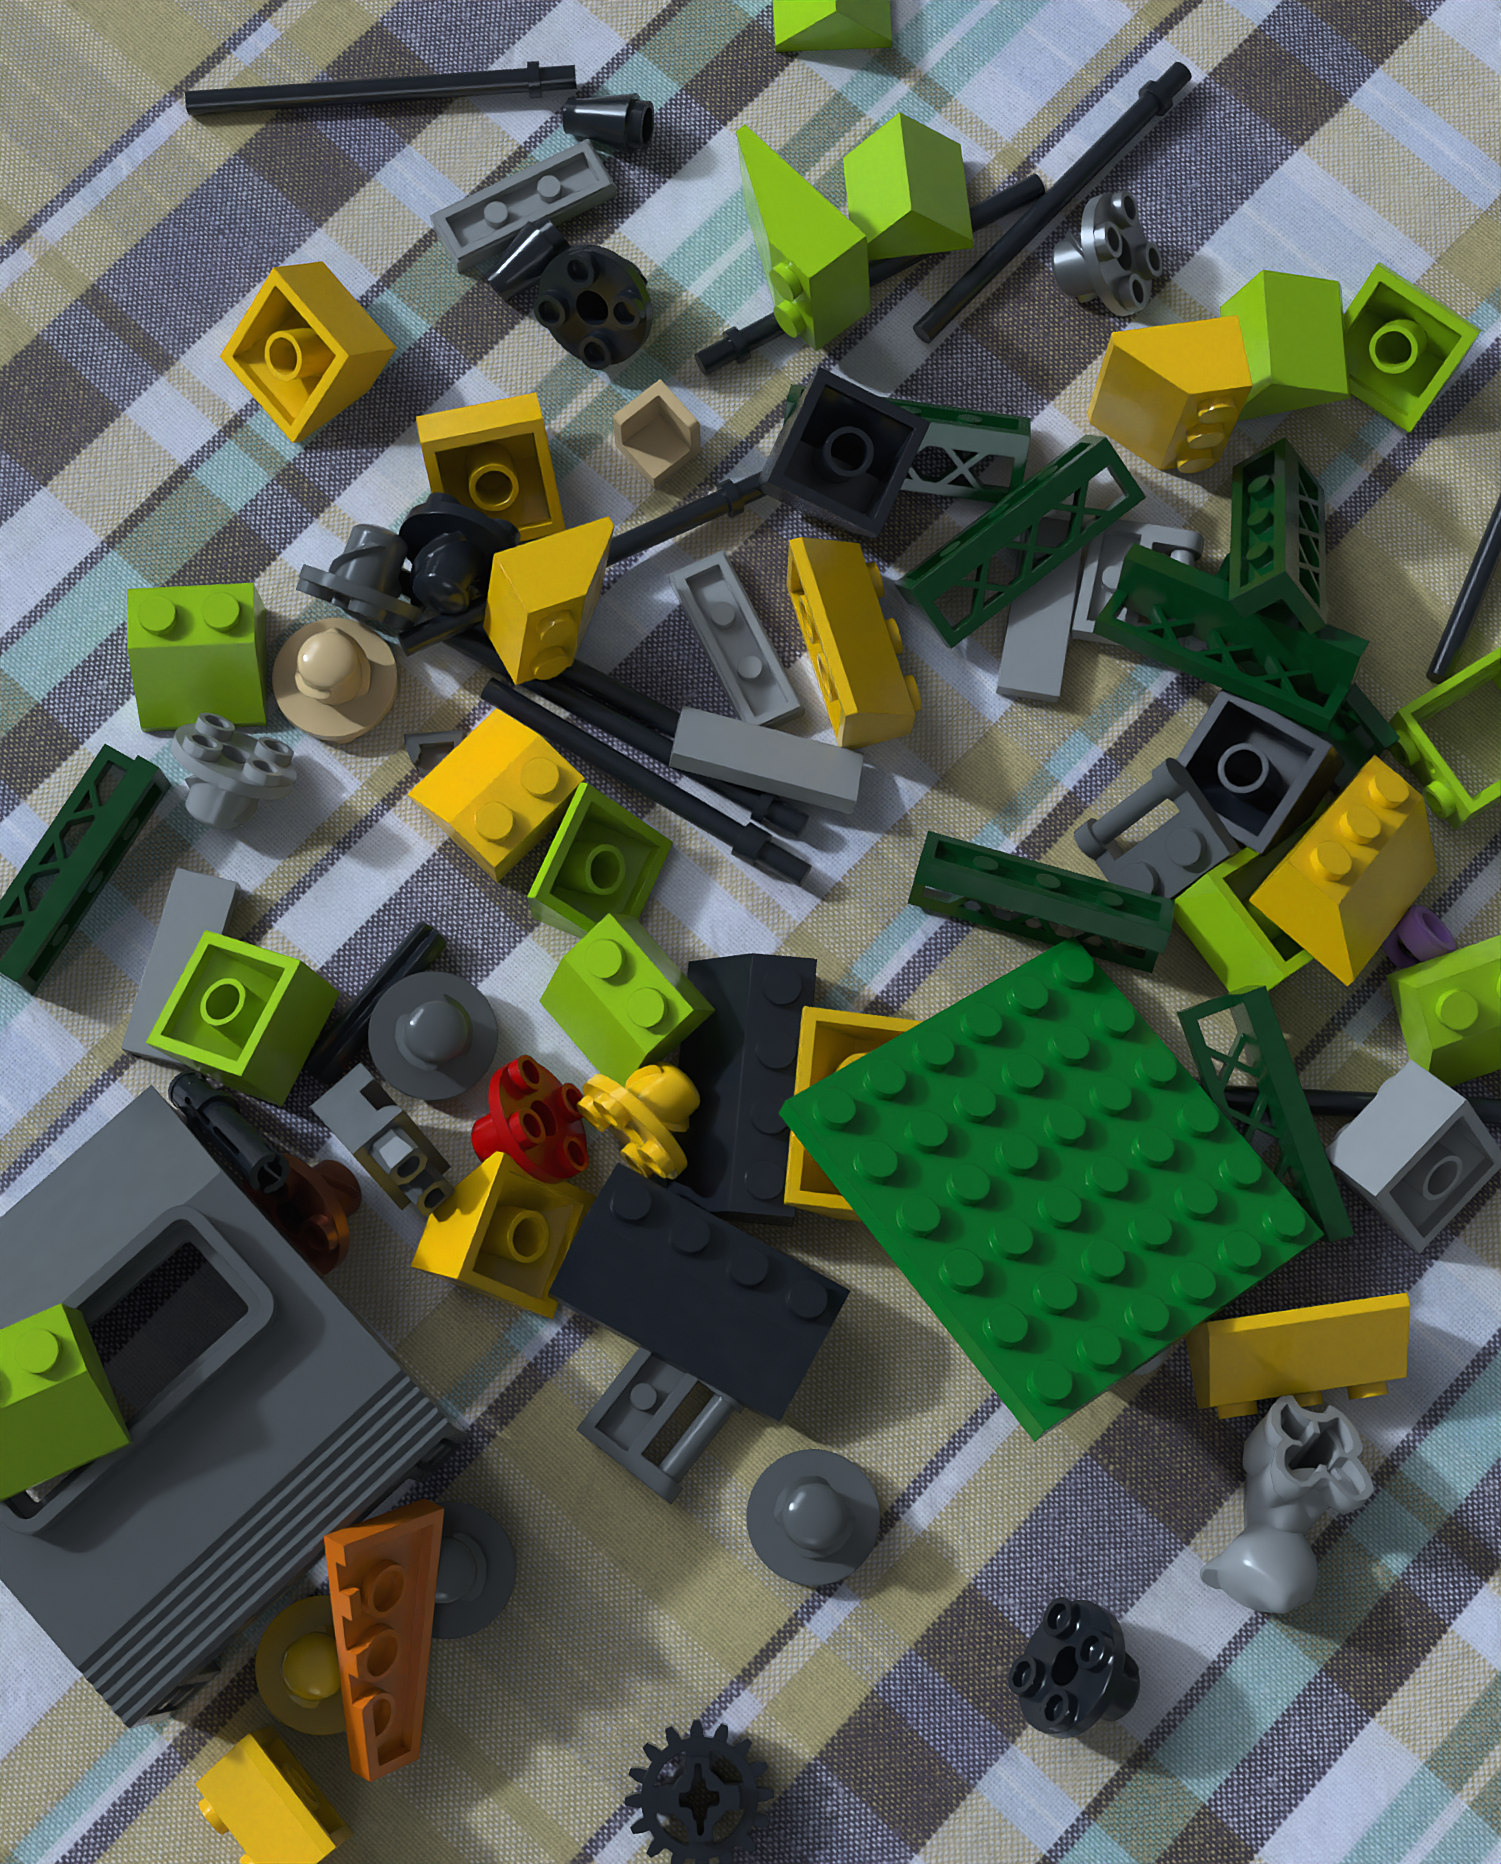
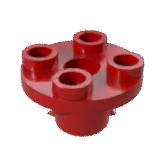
[471,1055,589,1184]

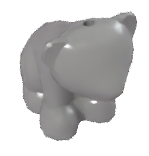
[1200,1395,1375,1613]

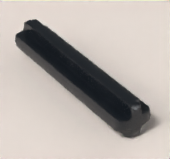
[304,922,446,1084]

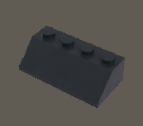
[667,953,817,1227]
[547,1162,850,1425]

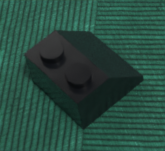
[754,367,931,542]
[1167,689,1345,857]

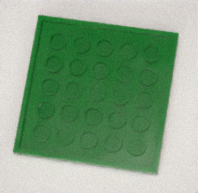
[778,935,1325,1442]

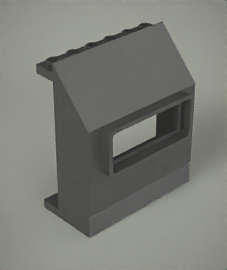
[0,1084,472,1729]

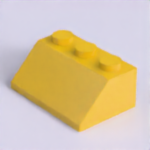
[1087,315,1253,473]
[787,537,922,750]
[1249,755,1437,986]
[784,1006,923,1222]
[1185,1292,1410,1420]

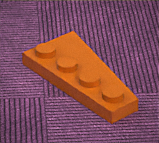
[324,1498,444,1782]

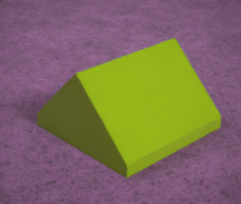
[772,0,892,52]
[843,112,974,260]
[1344,262,1482,433]
[1220,270,1351,422]
[527,782,673,939]

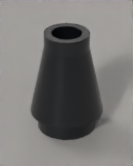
[563,93,655,154]
[483,216,571,304]

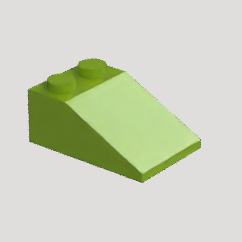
[736,125,871,351]
[1173,799,1327,992]

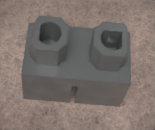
[310,1063,455,1216]

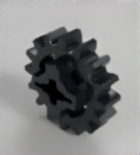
[625,1719,774,1864]

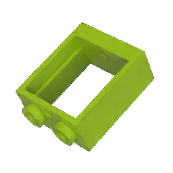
[1388,647,1501,831]

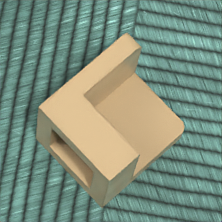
[613,379,701,489]

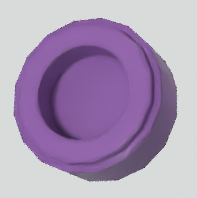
[1383,905,1456,969]

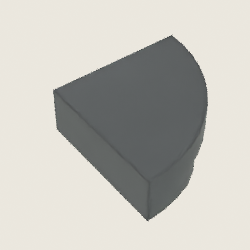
[404,730,467,778]

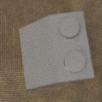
[1325,1060,1501,1254]

